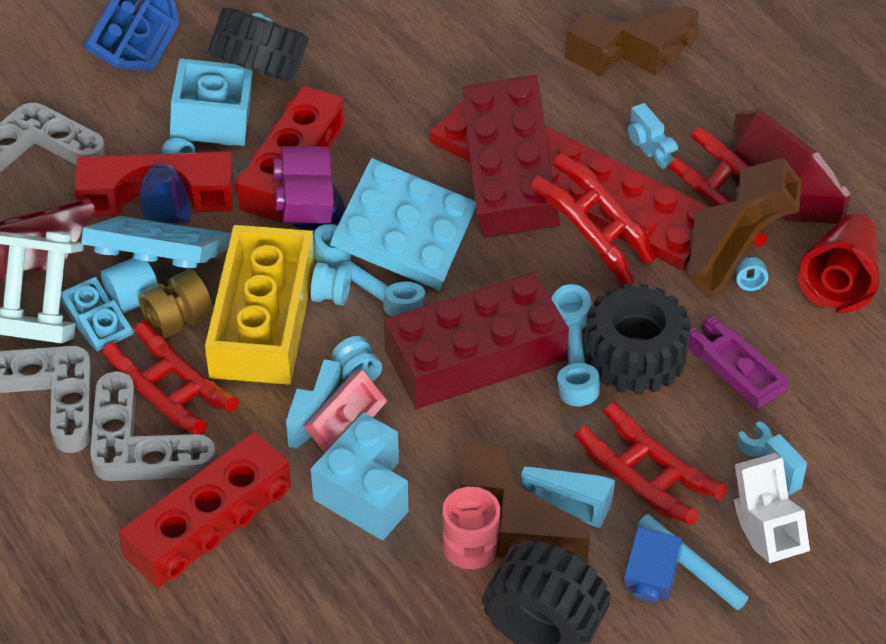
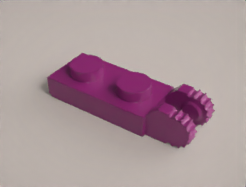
[688,316,789,410]

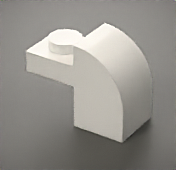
[734,453,810,563]

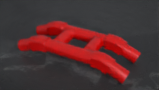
[668,126,768,247]
[530,153,656,288]
[101,320,239,435]
[574,401,727,525]

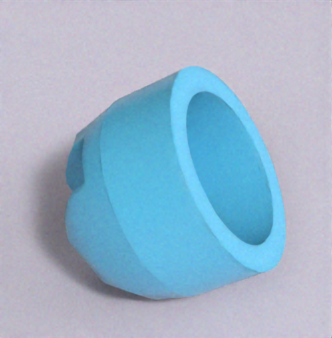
[162,137,195,154]
[735,257,769,291]

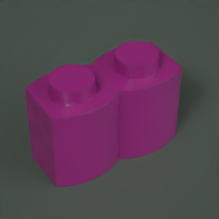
[273,146,333,223]

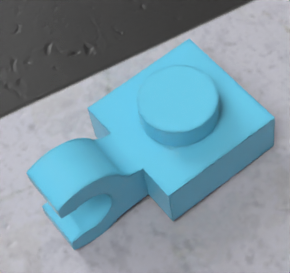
[736,421,807,496]

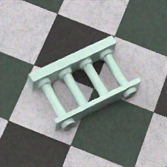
[0,231,84,343]

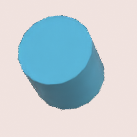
[101,258,158,313]

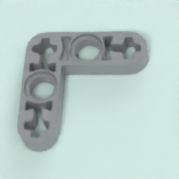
[0,103,106,173]
[0,346,93,453]
[90,371,216,481]

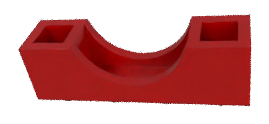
[75,152,234,217]

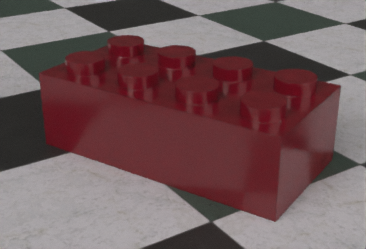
[462,74,560,238]
[384,272,569,409]

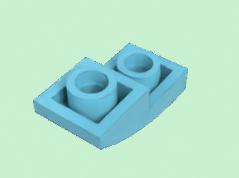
[60,277,133,351]

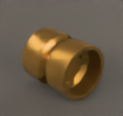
[138,269,213,339]

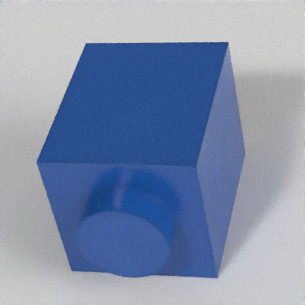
[624,527,682,603]

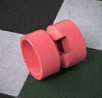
[442,486,500,570]

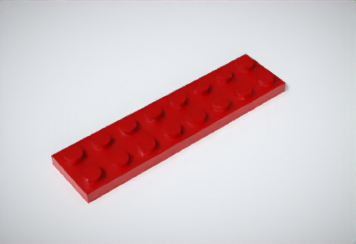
[430,99,711,271]

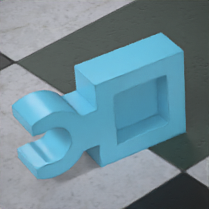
[628,103,678,169]

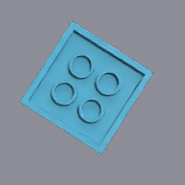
[330,158,476,291]
[81,216,232,268]

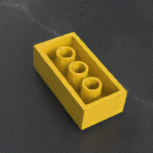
[205,225,315,385]

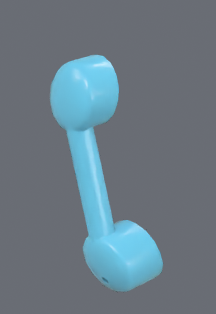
[313,224,425,317]
[552,284,600,407]

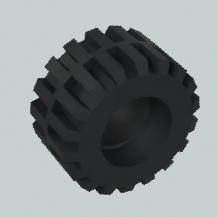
[208,7,309,82]
[584,284,691,394]
[482,541,611,644]

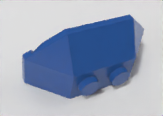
[82,0,180,72]

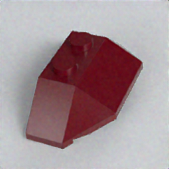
[731,110,851,224]
[0,197,95,282]

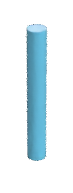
[637,514,748,610]

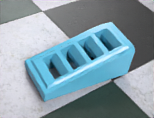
[521,466,615,528]

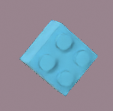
[170,58,253,146]

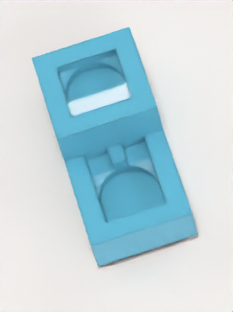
[286,359,341,449]

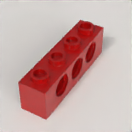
[235,86,345,223]
[118,432,291,589]

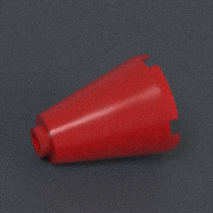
[798,213,879,314]

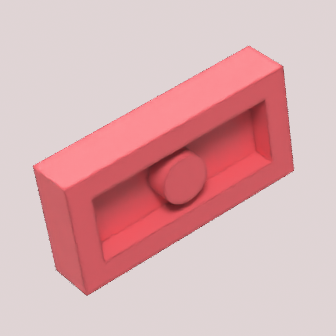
[303,370,387,453]

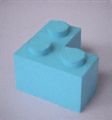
[311,412,409,541]

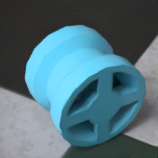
[311,262,351,306]
[331,336,382,382]

